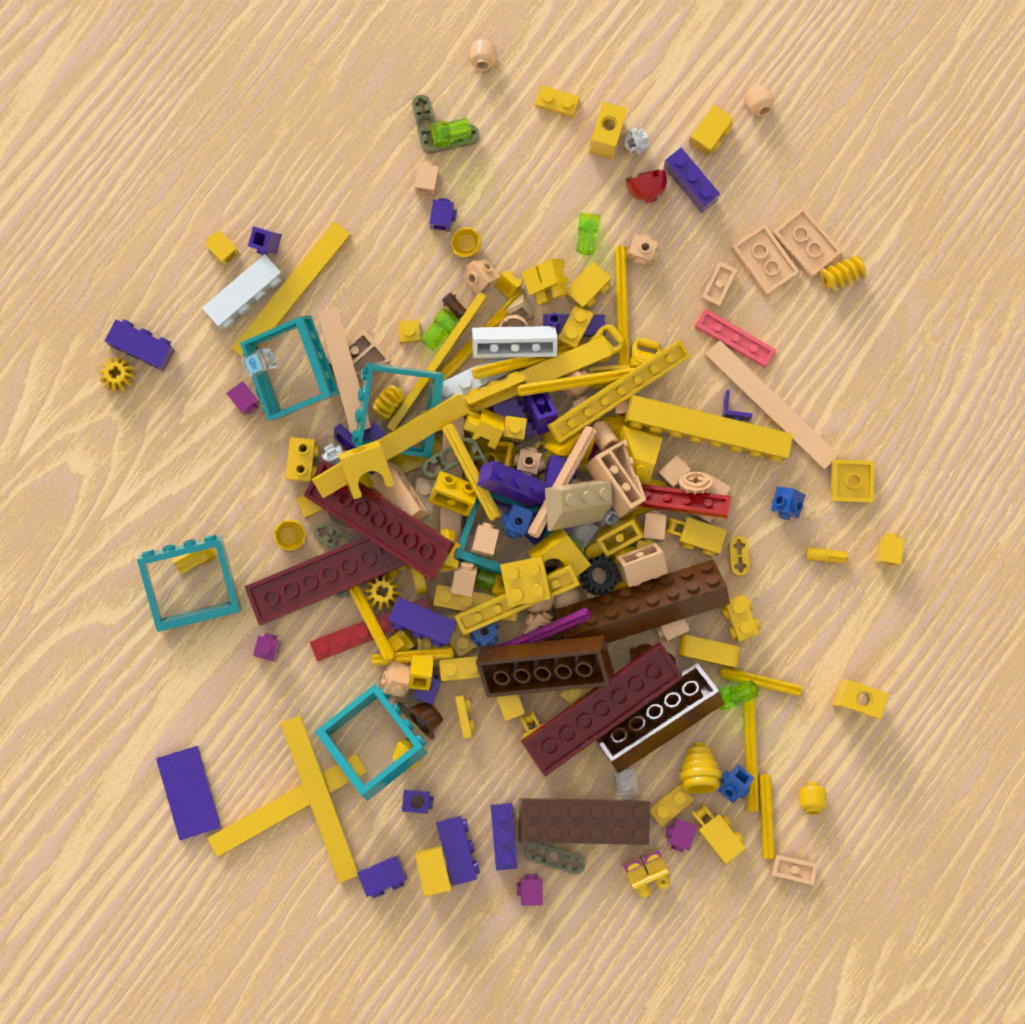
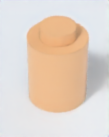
[591,421,619,452]

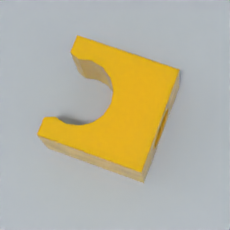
[589,101,627,160]
[337,441,394,499]
[528,529,591,576]
[832,680,889,719]
[415,845,452,896]

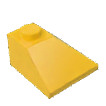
[619,424,663,483]

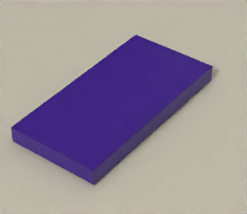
[156,746,221,841]

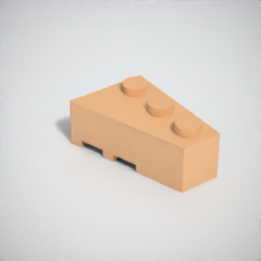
[328,329,391,385]
[585,439,646,518]

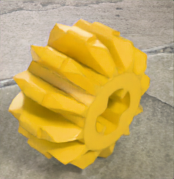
[98,357,135,392]
[372,385,406,421]
[365,574,401,610]

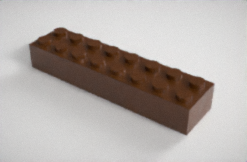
[554,559,730,644]

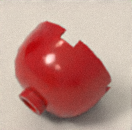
[625,169,667,203]

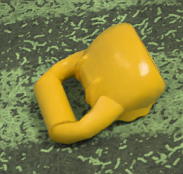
[586,324,625,363]
[630,337,662,368]

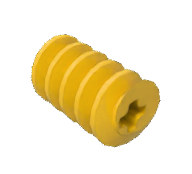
[820,255,867,292]

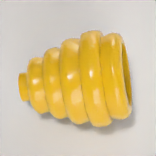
[679,742,722,794]

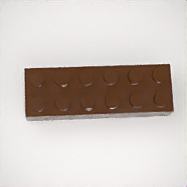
[476,635,614,698]
[596,663,725,774]
[518,798,650,845]

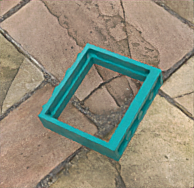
[240,315,339,421]
[352,362,444,458]
[454,493,552,575]
[137,534,241,632]
[315,684,428,801]

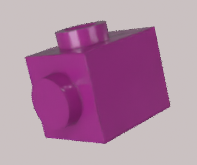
[226,381,261,416]
[253,633,282,662]
[665,818,697,853]
[517,874,543,906]

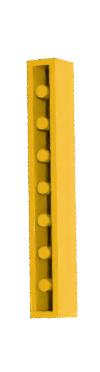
[624,395,793,463]

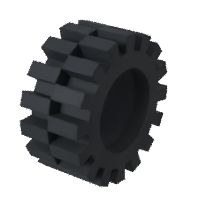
[579,556,620,595]

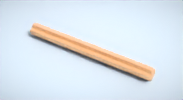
[528,426,596,538]

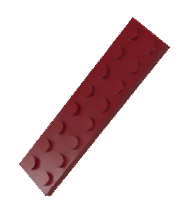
[304,459,455,581]
[244,536,407,626]
[521,642,684,777]

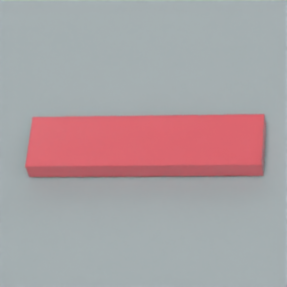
[695,309,776,368]

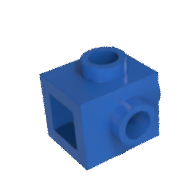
[771,486,806,520]
[500,504,533,539]
[470,622,500,648]
[718,764,754,803]

